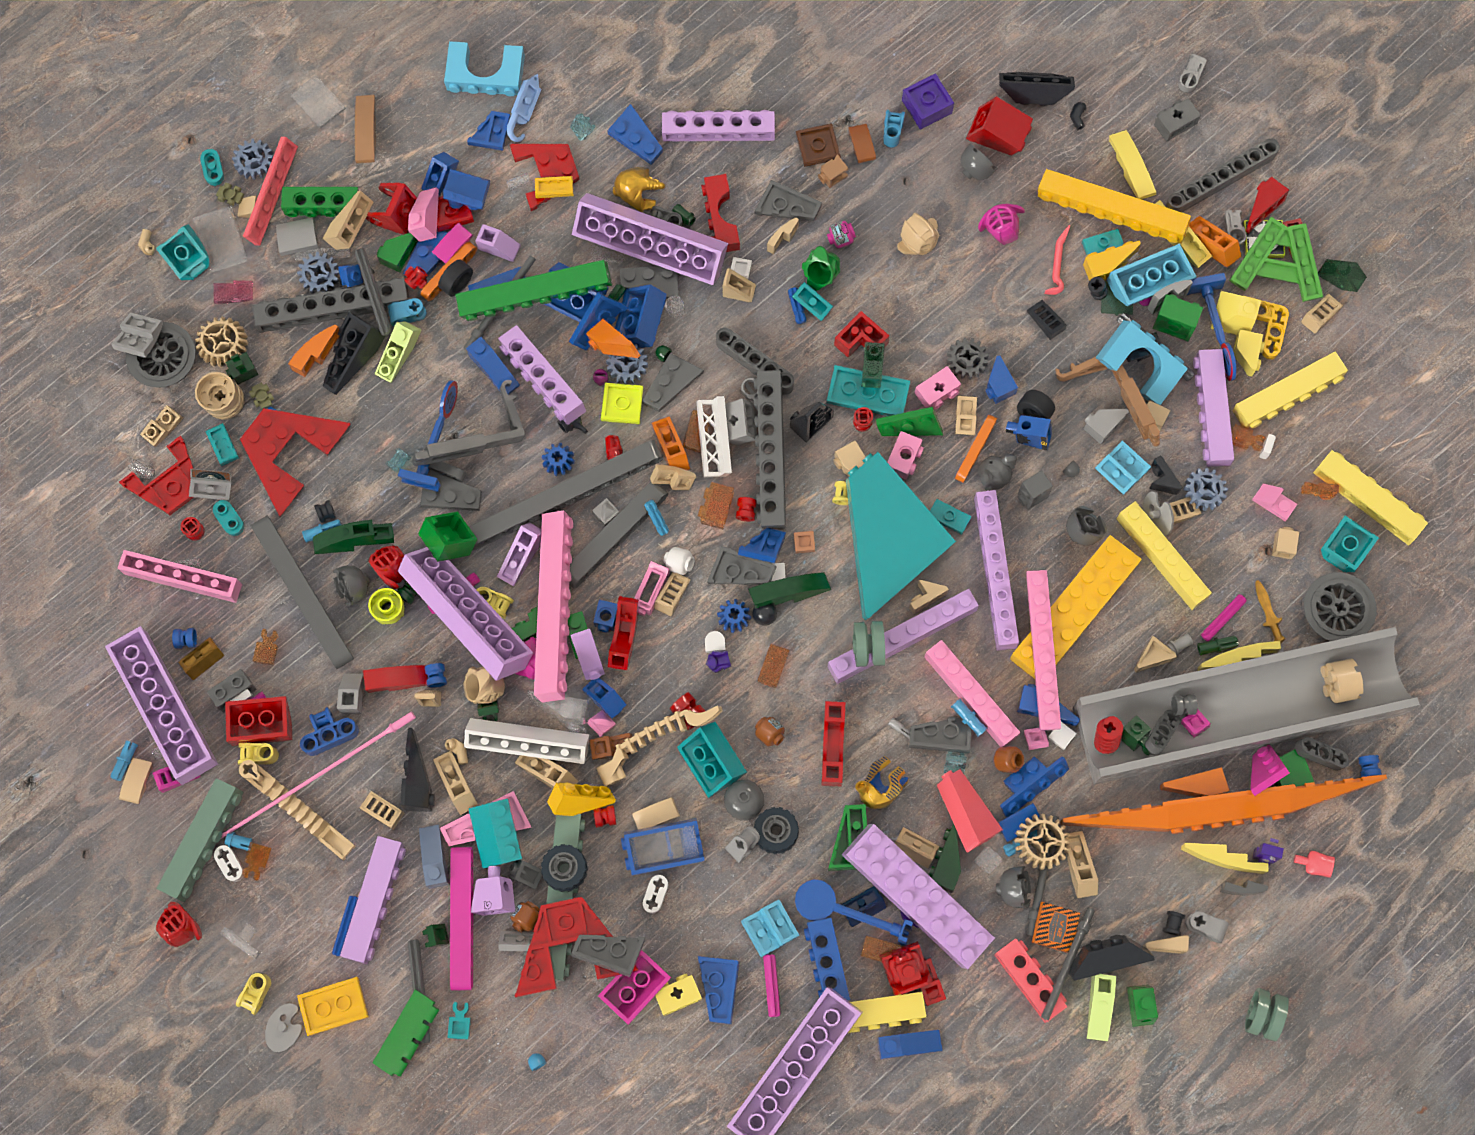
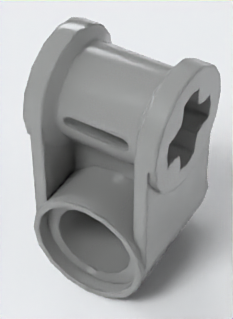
[725,826,760,863]
[1186,911,1229,944]

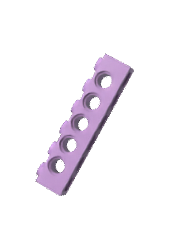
[662,110,775,142]
[498,325,586,425]

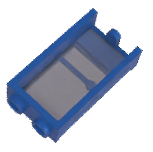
[621,818,705,875]

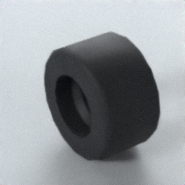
[1017,390,1055,419]

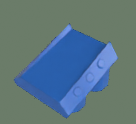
[443,169,490,210]

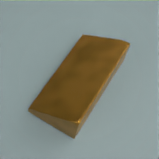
[178,637,224,680]

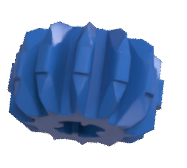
[541,443,575,477]
[717,599,751,633]

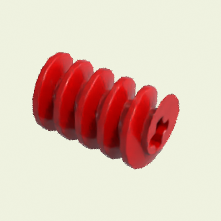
[1094,716,1123,754]

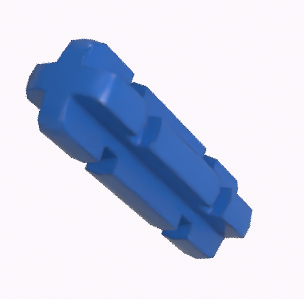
[788,287,806,324]

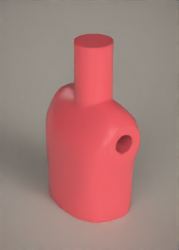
[1294,851,1335,878]

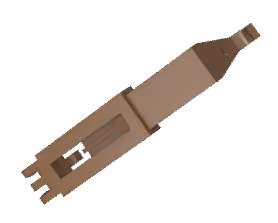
[1056,357,1160,446]

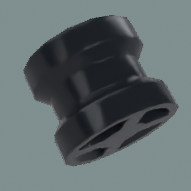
[314,500,336,523]

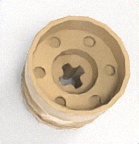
[195,372,244,420]

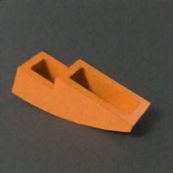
[288,325,340,377]

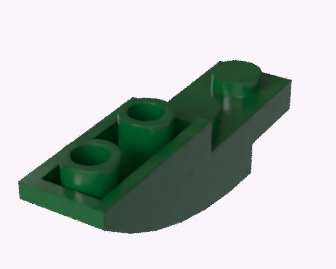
[313,520,394,554]

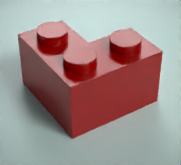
[834,311,890,358]

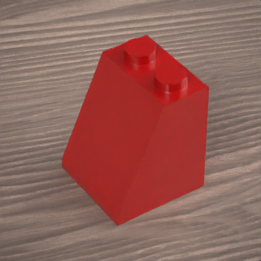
[966,96,1033,156]

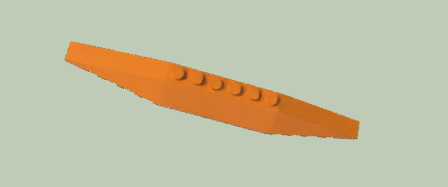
[1060,774,1387,834]

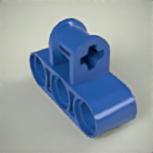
[300,707,359,756]

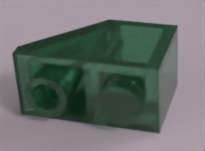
[1318,259,1367,292]
[861,342,885,388]

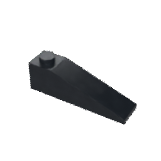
[323,312,386,395]
[790,402,834,443]
[400,728,435,812]

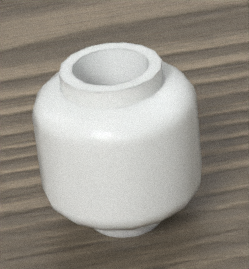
[664,547,695,575]

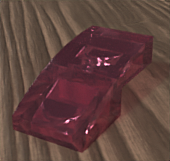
[213,280,253,304]

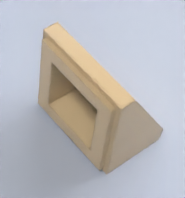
[238,196,257,218]

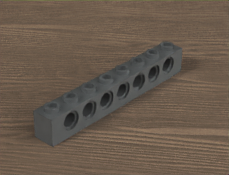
[253,278,409,333]
[754,370,786,529]

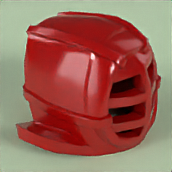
[368,545,405,589]
[156,902,202,947]

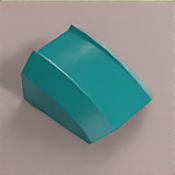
[156,224,209,280]
[1321,515,1379,572]

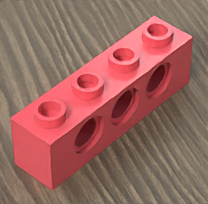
[994,938,1067,1023]

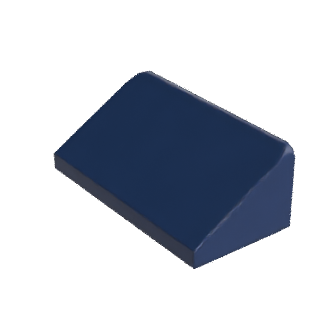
[841,886,887,927]

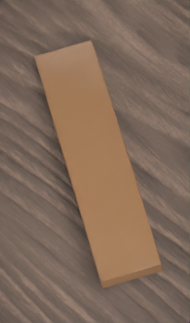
[355,95,376,163]

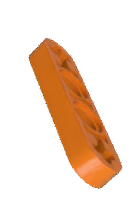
[420,241,477,302]
[955,415,998,483]

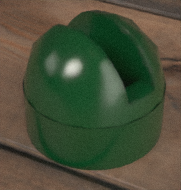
[655,345,672,362]

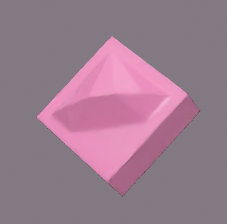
[587,710,616,737]
[1024,727,1049,750]

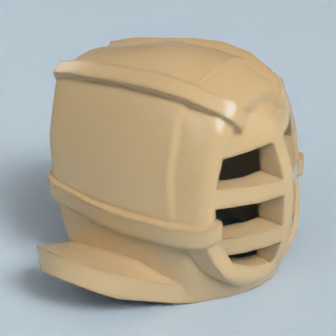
[897,213,940,255]
[463,666,505,704]

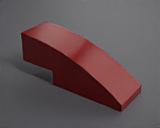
[363,665,428,693]

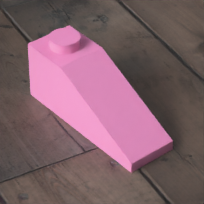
[408,187,439,242]

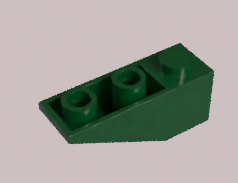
[928,824,961,893]

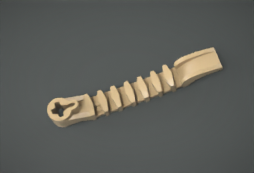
[597,705,723,787]
[239,760,356,861]

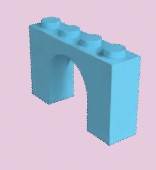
[444,41,525,96]
[1096,320,1188,405]

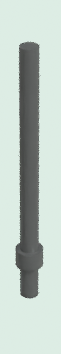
[463,255,536,351]
[1026,815,1059,937]
[1041,907,1095,1020]

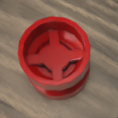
[853,407,873,432]
[736,497,757,522]
[180,517,205,541]
[594,805,617,828]

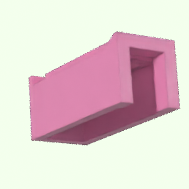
[634,561,670,616]

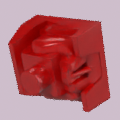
[879,941,933,996]

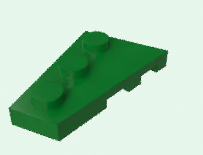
[876,407,943,436]

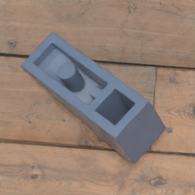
[419,824,450,889]

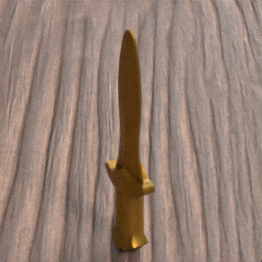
[1255,580,1285,644]

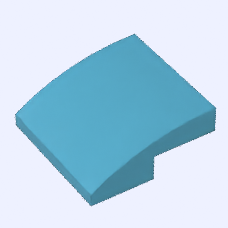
[1095,440,1151,495]
[741,899,799,958]

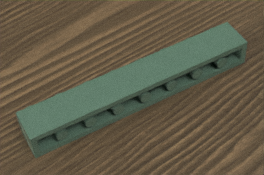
[547,814,586,981]

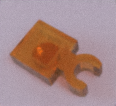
[1231,424,1266,451]
[1301,482,1339,500]
[253,629,278,665]
[243,842,272,881]

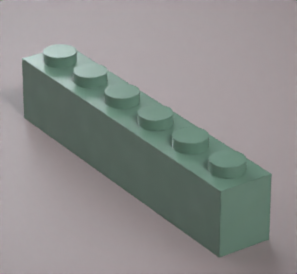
[156,778,244,903]

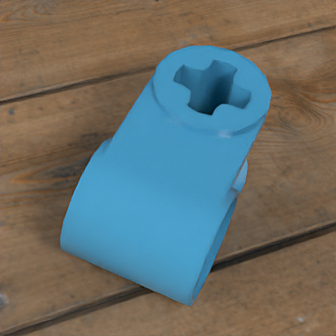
[883,109,905,148]
[388,298,427,326]

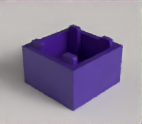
[902,73,954,130]

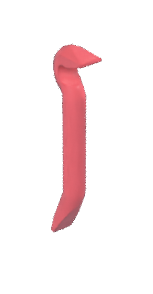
[1044,225,1070,295]

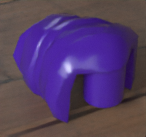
[706,650,732,673]

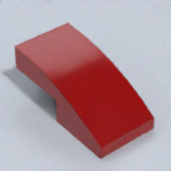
[919,958,946,1006]

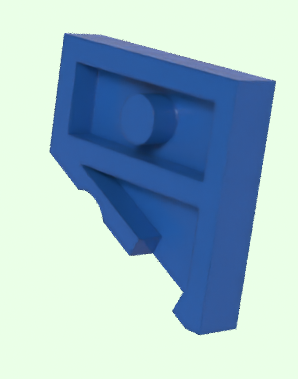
[467,111,511,151]
[738,528,786,563]

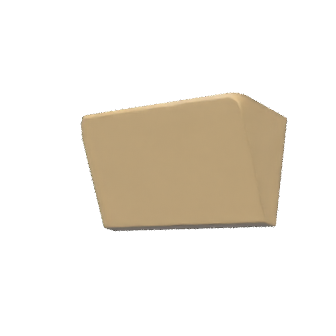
[895,827,940,868]

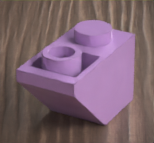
[476,224,520,262]

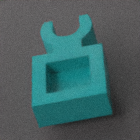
[447,1002,471,1040]

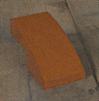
[848,124,876,163]
[589,733,632,760]

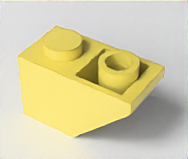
[1233,330,1265,377]

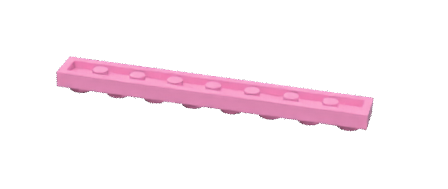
[1026,570,1061,731]

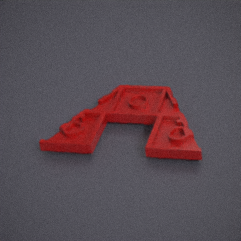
[240,408,351,517]
[515,897,639,998]

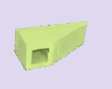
[375,321,421,383]
[1087,974,1116,1041]

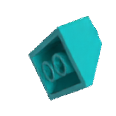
[677,722,747,798]
[469,798,523,868]

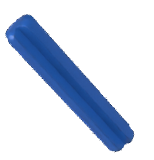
[332,896,358,957]

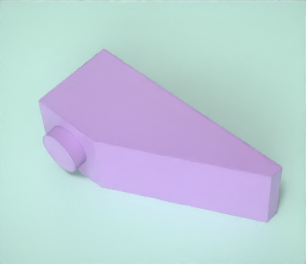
[497,522,541,586]
[571,629,605,680]

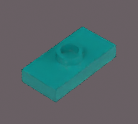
[1082,229,1124,255]
[205,423,239,466]
[930,499,972,535]

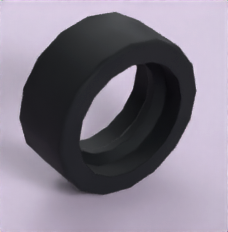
[438,259,473,297]

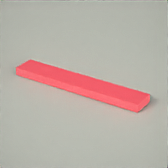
[243,137,298,246]

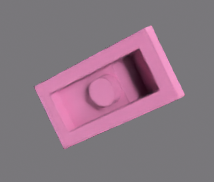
[1252,484,1297,522]

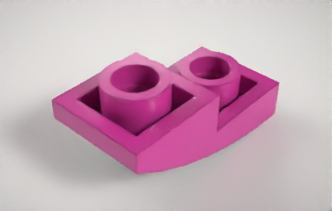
[432,223,473,264]

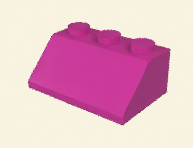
[598,950,671,1025]

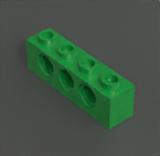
[281,187,359,217]

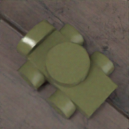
[216,182,244,206]
[249,382,274,410]

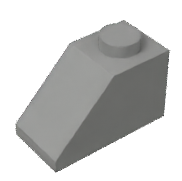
[1083,409,1129,444]

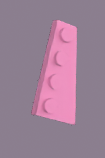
[440,791,531,846]

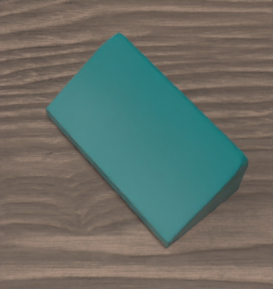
[792,282,834,321]

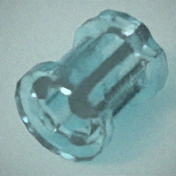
[385,448,411,473]

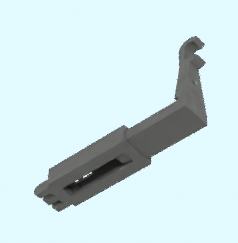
[412,380,525,466]

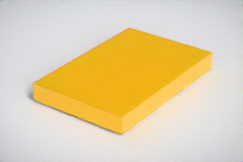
[297,977,369,1036]

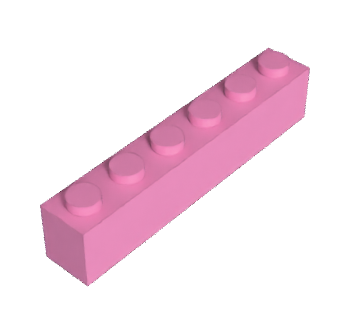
[117,550,242,603]
[924,640,1020,747]

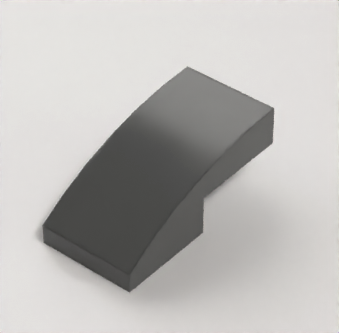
[1220,880,1268,896]

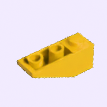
[1083,240,1141,281]
[547,782,616,816]

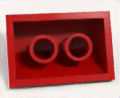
[225,696,292,746]

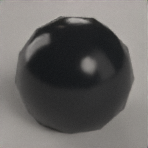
[752,603,777,626]

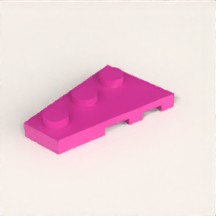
[1250,744,1290,796]

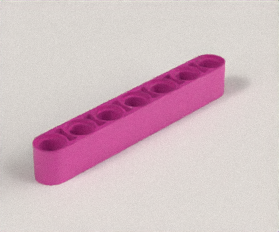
[450,847,473,991]

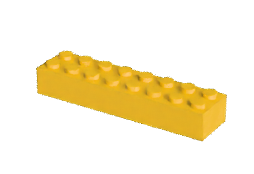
[1010,535,1142,679]

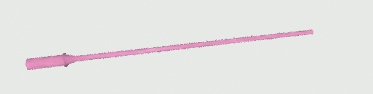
[221,711,416,839]

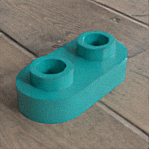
[200,149,224,186]
[213,500,245,536]

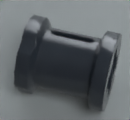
[1088,277,1108,300]
[1162,911,1185,936]

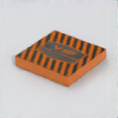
[1032,902,1080,953]

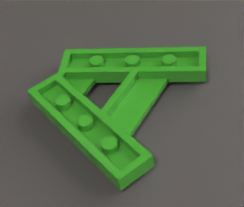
[1229,217,1323,302]

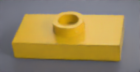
[535,176,574,198]

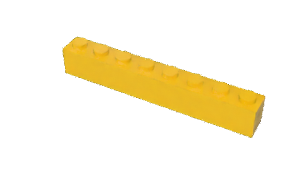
[1038,169,1191,244]

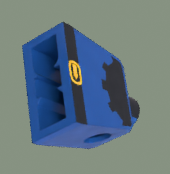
[1006,415,1052,451]

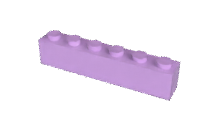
[1193,349,1234,467]
[340,836,406,964]

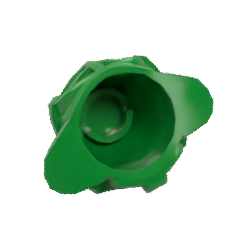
[801,246,840,291]

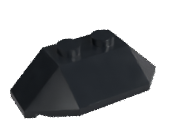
[999,72,1075,106]
[1069,935,1155,981]

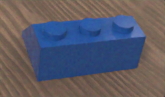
[545,262,609,322]
[615,284,667,348]

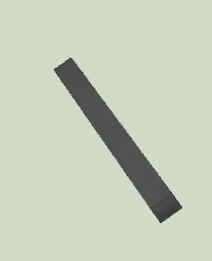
[469,440,664,550]

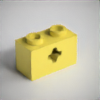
[655,973,702,1016]

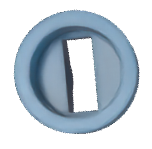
[528,1053,547,1071]

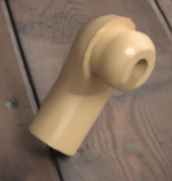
[138,229,155,255]
[445,738,468,765]

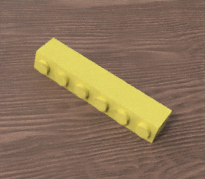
[1232,351,1348,430]
[1313,450,1428,546]
[1117,501,1212,610]

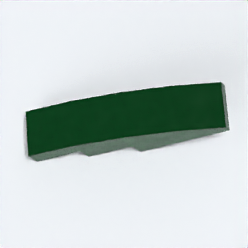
[748,572,831,609]

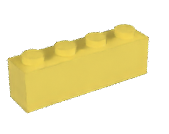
[848,992,926,1033]

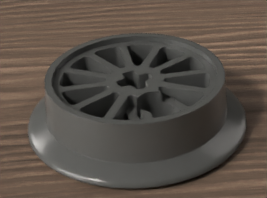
[126,322,195,388]
[1304,572,1377,641]

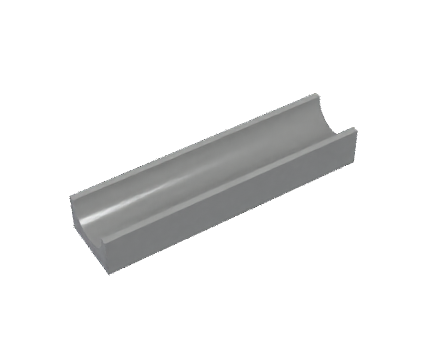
[1073,627,1420,785]

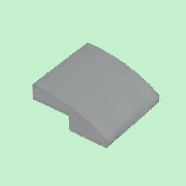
[276,217,318,256]
[1147,280,1193,314]
[112,313,163,358]

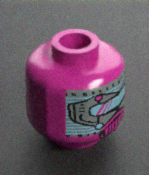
[827,221,856,249]

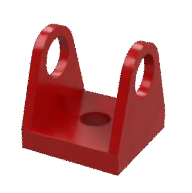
[366,183,417,235]

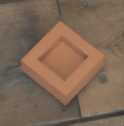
[794,531,815,554]

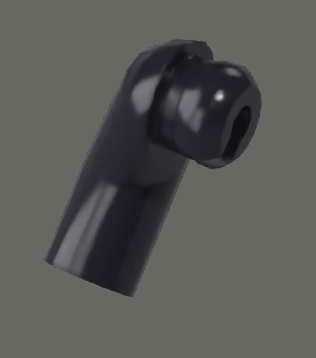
[1070,102,1087,130]

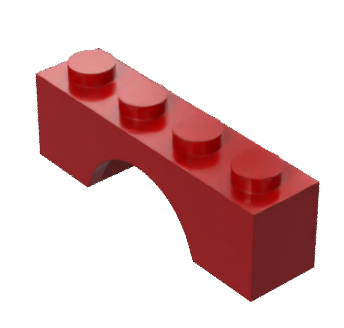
[701,174,740,252]
[821,701,846,787]

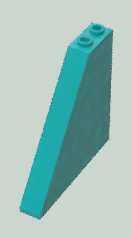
[846,452,956,620]

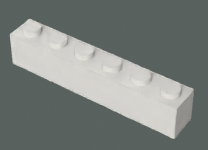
[464,718,589,764]

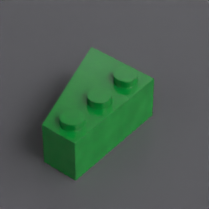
[828,804,867,871]

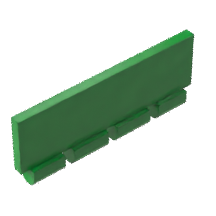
[372,989,439,1077]

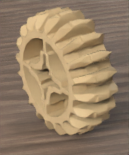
[195,316,248,368]
[1014,814,1071,870]

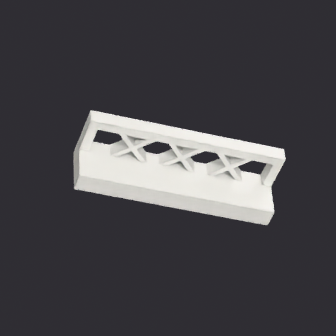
[696,396,732,477]

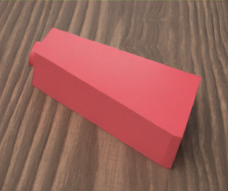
[937,769,1003,853]

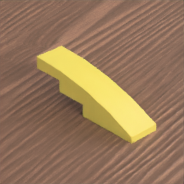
[1109,130,1156,199]
[1155,200,1212,268]
[1198,641,1281,671]
[1181,843,1268,874]

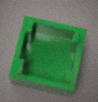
[1152,294,1203,342]
[418,511,477,562]

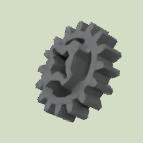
[946,337,989,380]

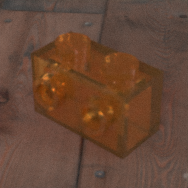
[698,482,734,530]

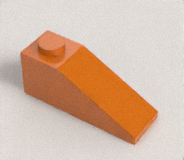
[1189,216,1241,267]
[586,319,641,358]
[652,416,690,470]
[1160,767,1229,797]

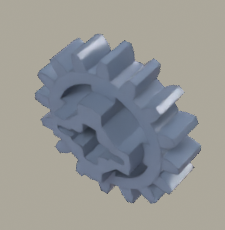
[232,139,273,180]
[297,252,340,293]
[606,344,648,384]
[1183,468,1228,511]

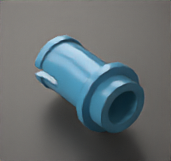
[225,832,253,851]

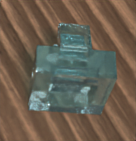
[570,113,596,141]
[944,752,967,774]

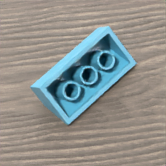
[1107,243,1197,307]

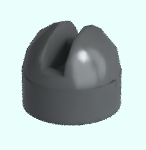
[1062,460,1080,477]

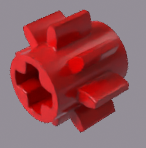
[404,266,428,289]

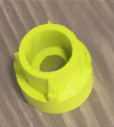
[368,588,404,625]

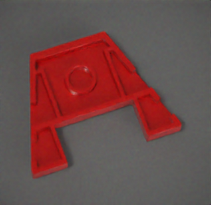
[510,144,580,211]
[119,436,194,515]

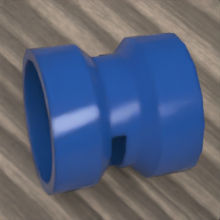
[172,628,197,649]
[425,663,447,688]
[1358,755,1382,777]

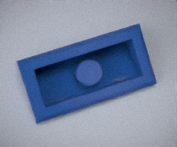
[998,803,1040,842]

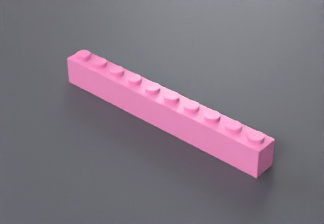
[534,510,573,703]

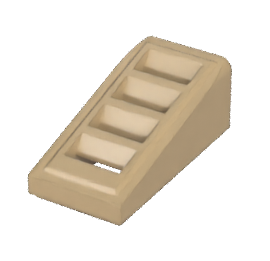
[1301,293,1343,334]
[1170,497,1201,525]
[654,572,690,616]
[415,690,441,707]
[360,791,405,830]
[1143,935,1189,954]

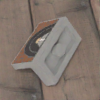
[189,469,231,500]

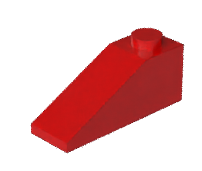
[1246,176,1289,234]

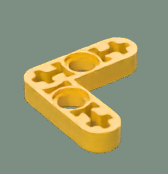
[1245,296,1289,360]

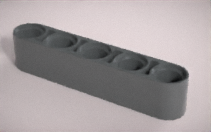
[716,327,794,395]

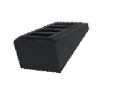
[1027,300,1067,340]

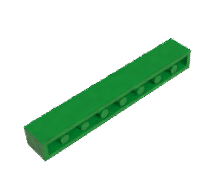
[455,260,612,321]

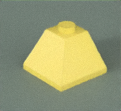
[1211,291,1261,335]

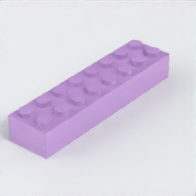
[572,193,728,285]
[398,547,533,681]
[105,626,218,785]
[841,824,995,969]
[727,987,863,1135]

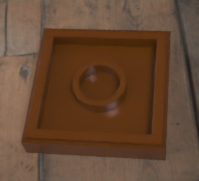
[796,123,841,167]

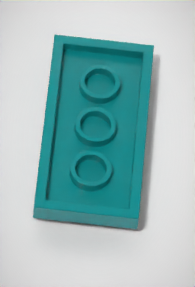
[826,365,910,416]

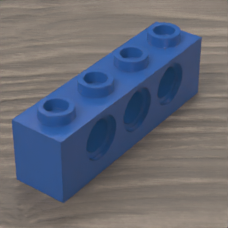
[804,918,850,1001]

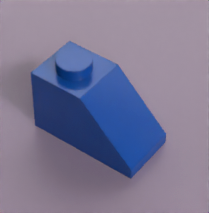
[421,152,459,197]
[986,355,1018,404]
[582,678,627,719]

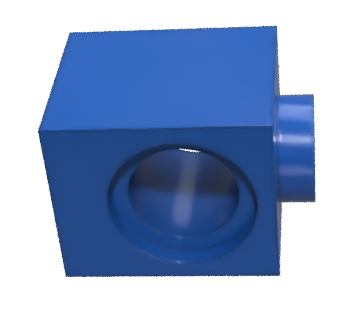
[593,600,617,633]

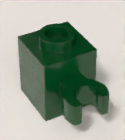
[225,352,259,385]
[1121,715,1158,756]

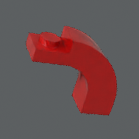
[608,596,639,670]

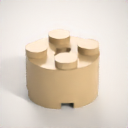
[1321,659,1363,703]

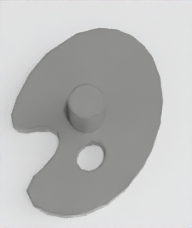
[1143,491,1174,536]
[265,1003,302,1052]

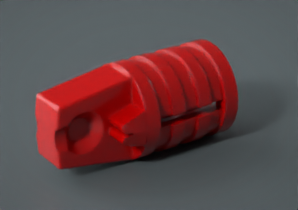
[605,435,623,460]

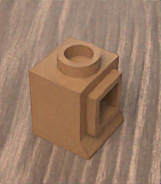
[818,154,848,188]

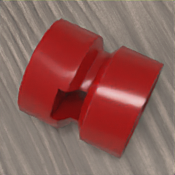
[670,692,705,730]

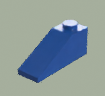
[466,337,520,395]
[1017,684,1080,726]
[877,1030,943,1060]

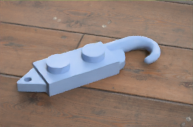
[507,74,541,142]

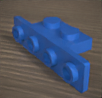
[1000,756,1069,818]

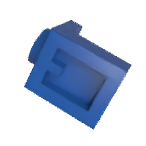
[338,264,363,287]

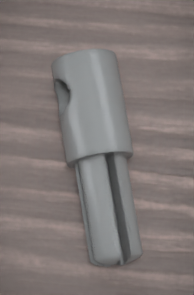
[888,717,910,738]

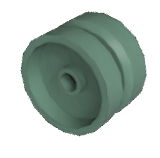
[852,621,885,667]
[1245,988,1289,1042]

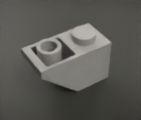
[337,674,364,714]

